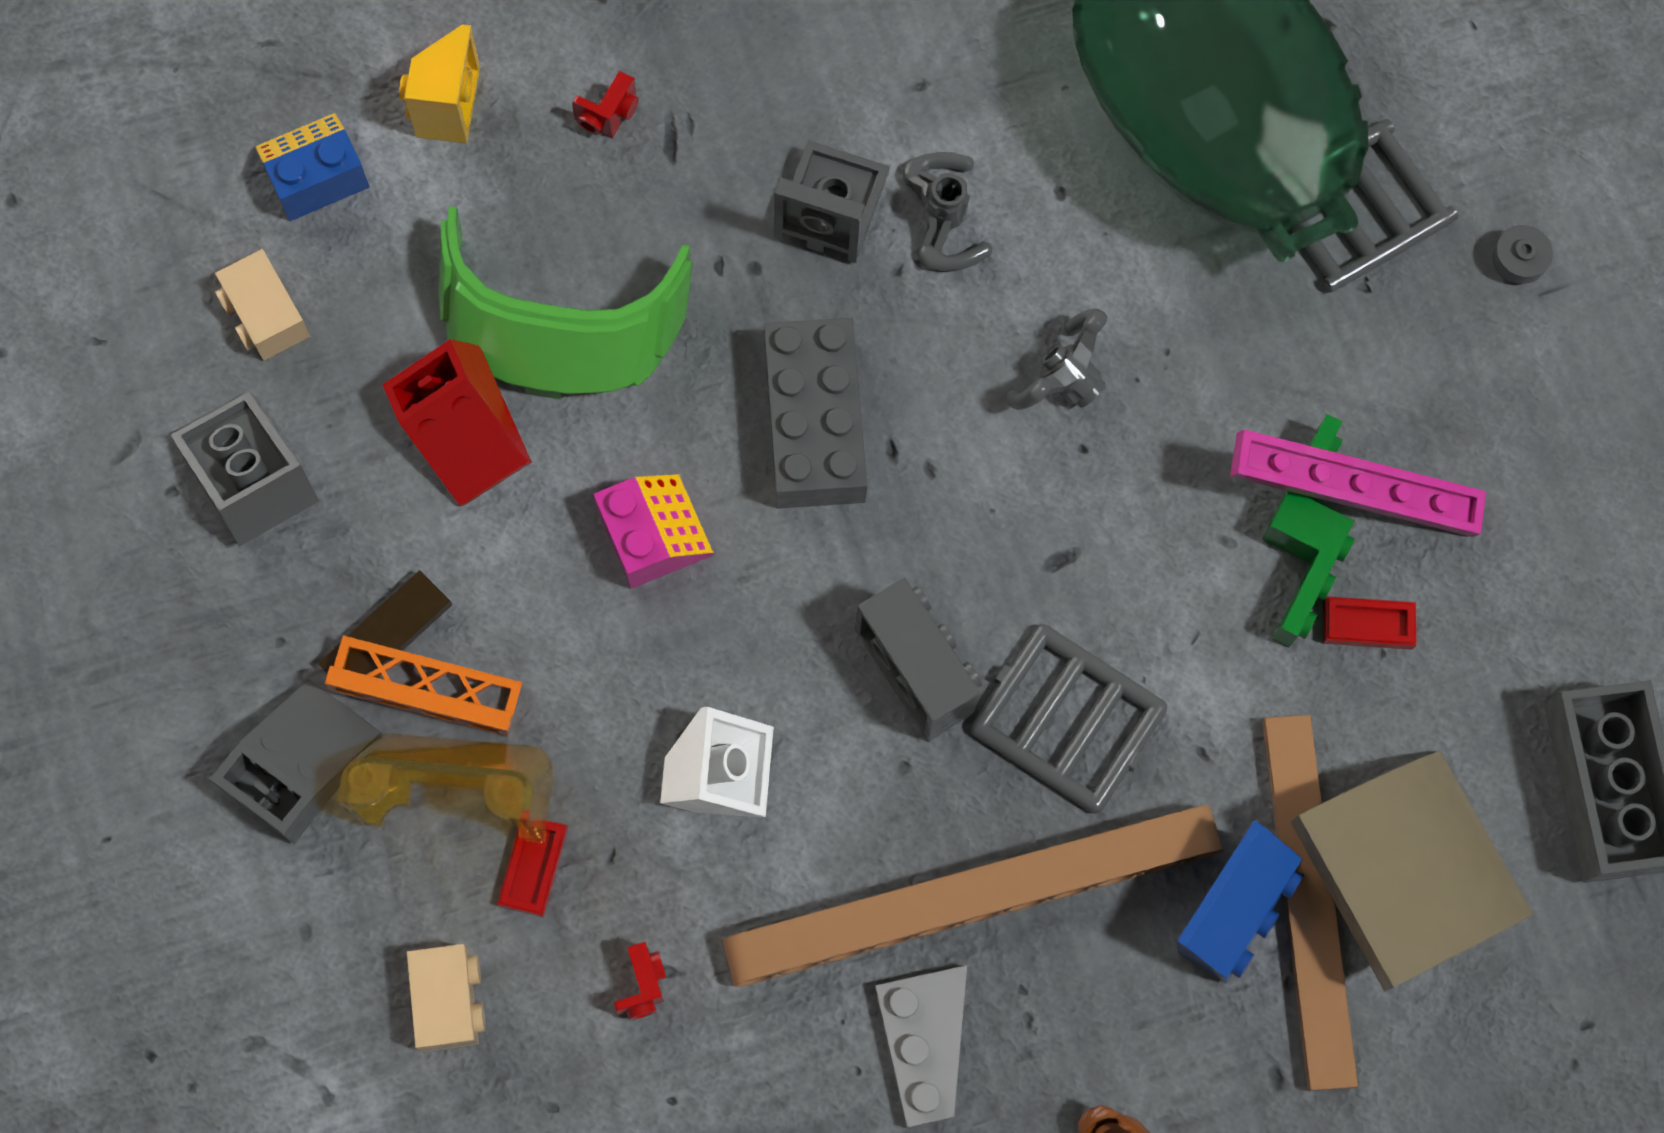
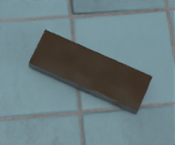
[318,570,452,698]

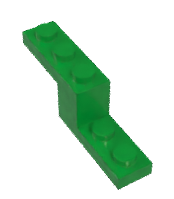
[1262,414,1355,648]

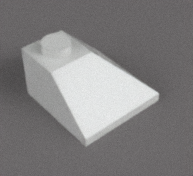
[660,707,774,818]

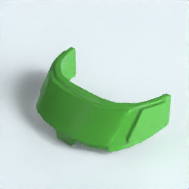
[438,206,693,399]

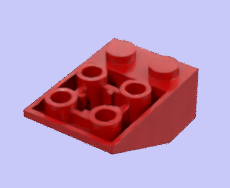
[382,339,532,506]

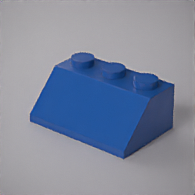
[1177,820,1305,983]

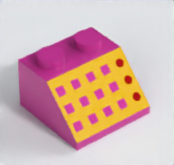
[593,474,714,589]

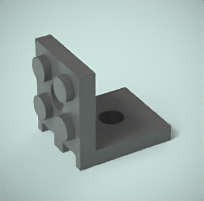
[774,140,890,263]

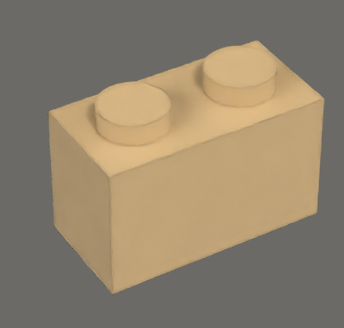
[215,249,311,361]
[407,944,486,1052]

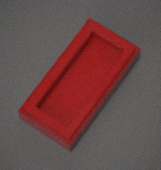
[1323,596,1416,650]
[497,814,568,918]

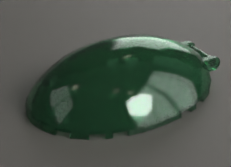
[1072,0,1369,263]

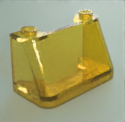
[337,733,554,843]

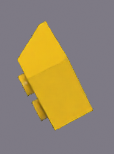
[399,24,480,143]

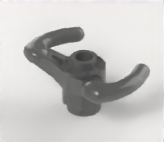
[902,152,992,271]
[1006,308,1107,410]

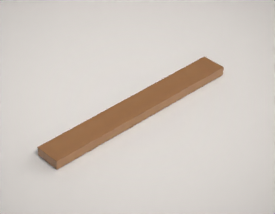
[1262,715,1358,1092]

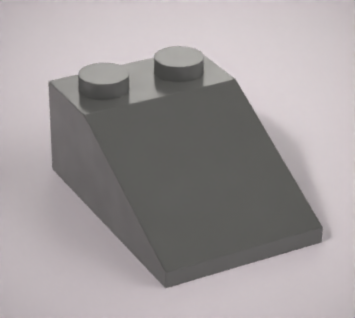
[170,391,319,547]

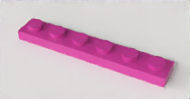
[1230,429,1486,537]

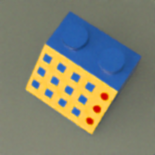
[255,113,370,221]

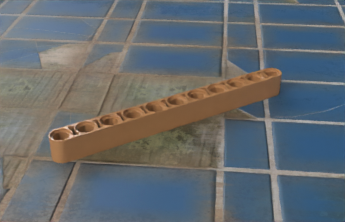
[722,805,1224,987]

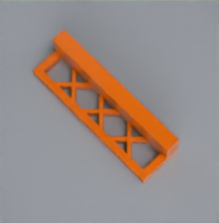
[325,635,522,737]

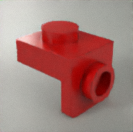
[572,71,639,139]
[614,942,667,1021]

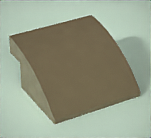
[1291,751,1534,992]

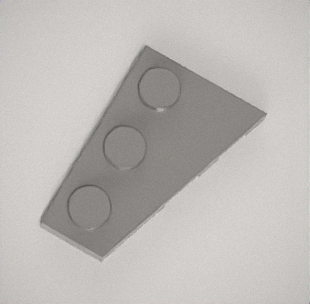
[875,965,967,1129]

